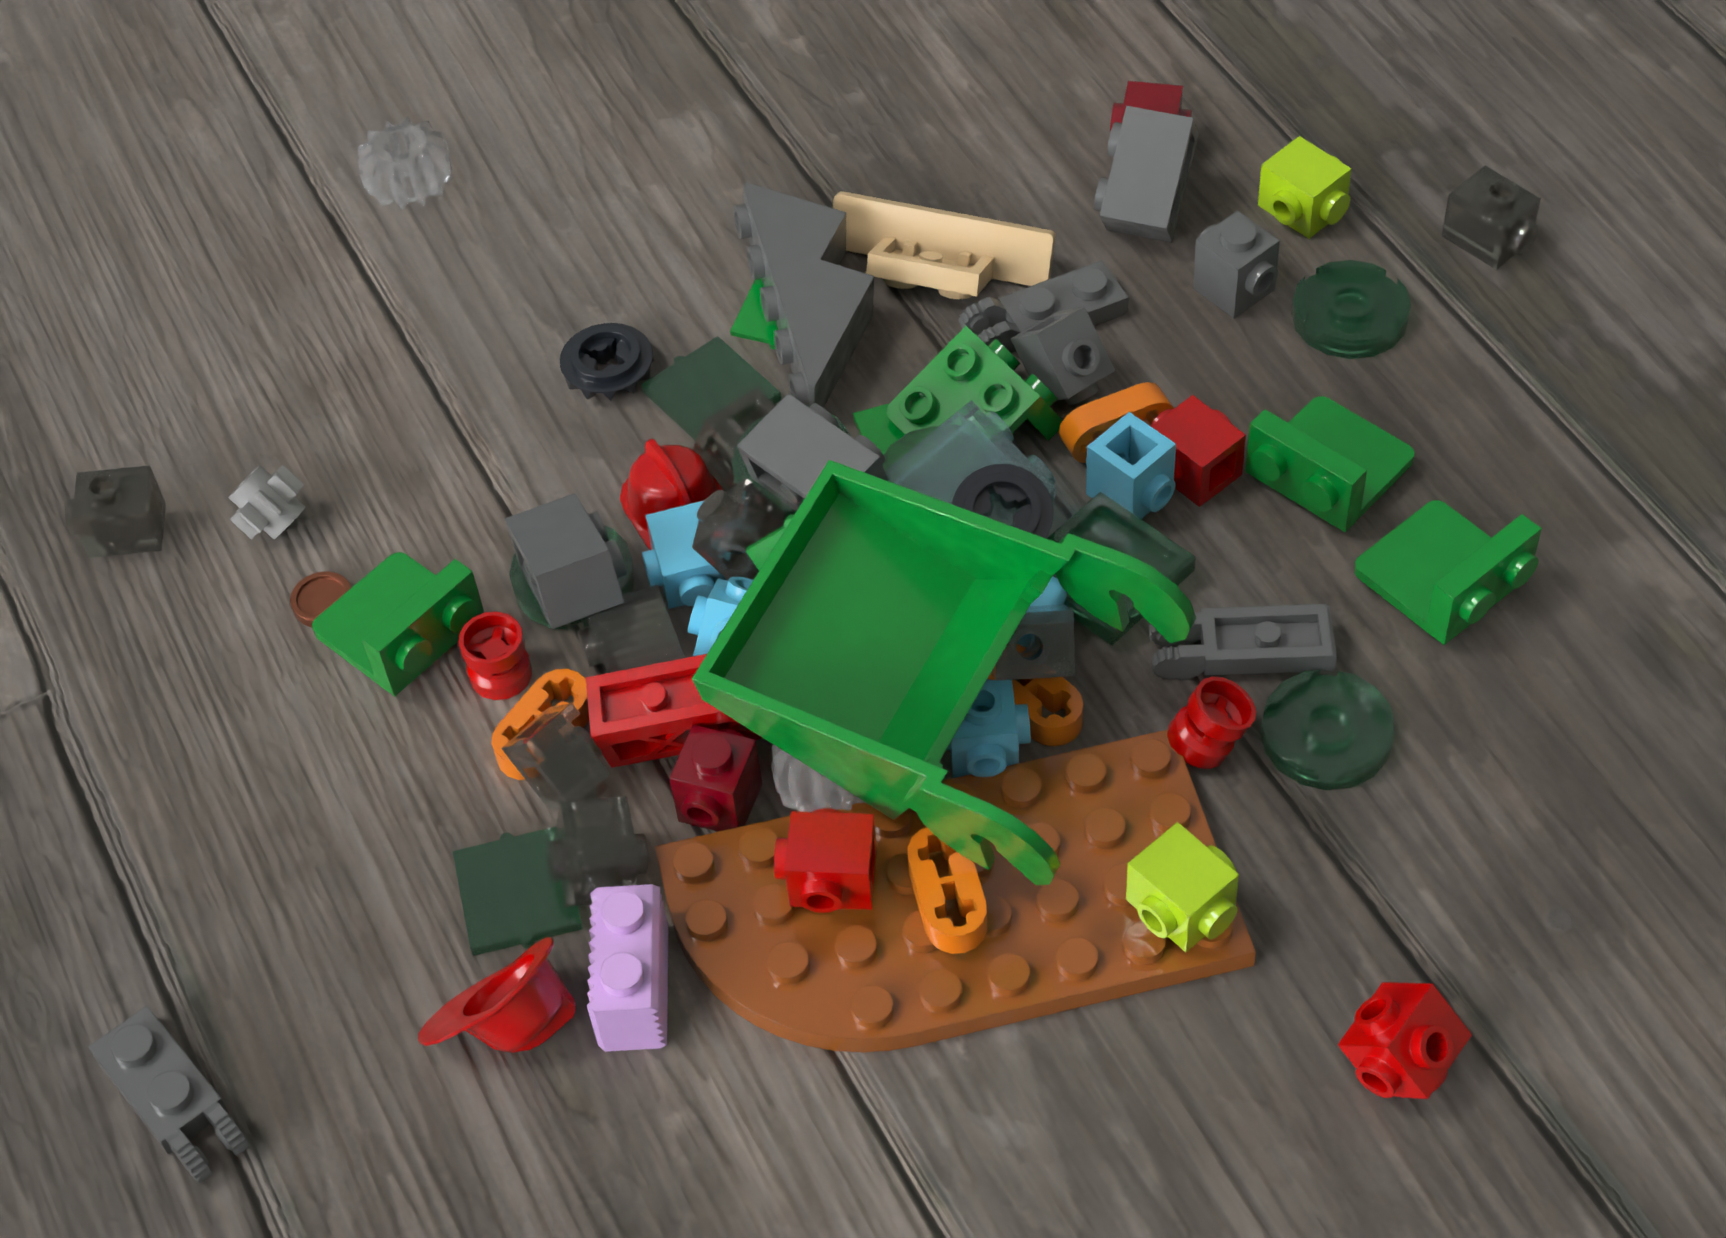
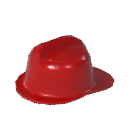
[620,438,738,550]
[418,937,577,1053]

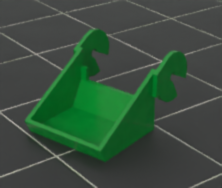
[692,460,1196,886]

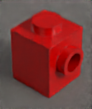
[1151,395,1246,507]
[774,808,877,913]

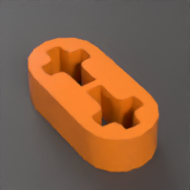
[1059,382,1174,463]
[988,643,1084,747]
[491,669,589,780]
[907,827,988,954]

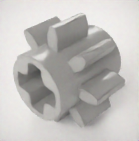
[228,465,306,539]

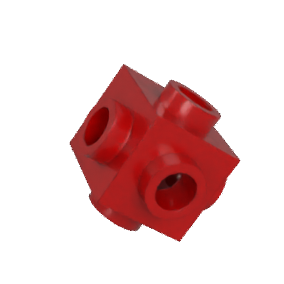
[1338,982,1472,1099]

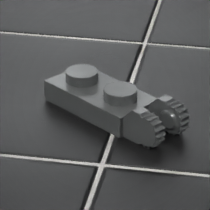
[958,260,1129,353]
[1148,603,1337,680]
[87,1005,250,1184]

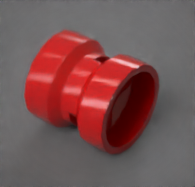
[459,611,532,700]
[1167,676,1256,769]

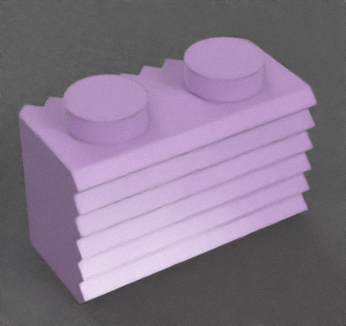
[587,884,668,1052]

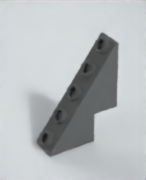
[733,182,874,408]

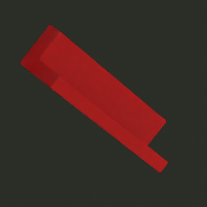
[586,654,764,768]

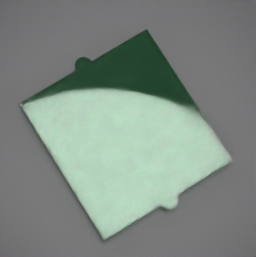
[641,336,781,450]
[453,825,583,956]

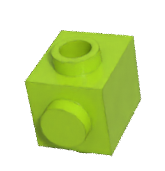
[1258,136,1352,239]
[1126,822,1239,952]

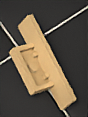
[833,191,1056,299]

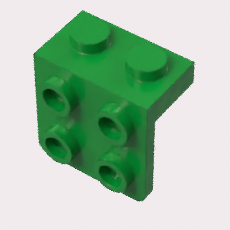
[886,326,1062,483]
[1245,396,1415,532]
[1354,500,1542,645]
[312,552,484,697]

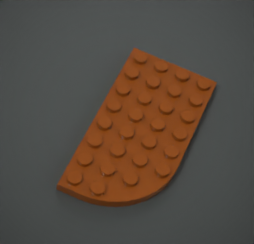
[655,729,1256,1052]

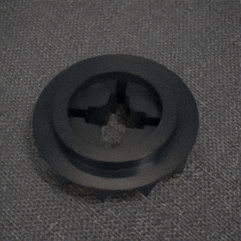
[560,323,654,401]
[952,464,1054,539]

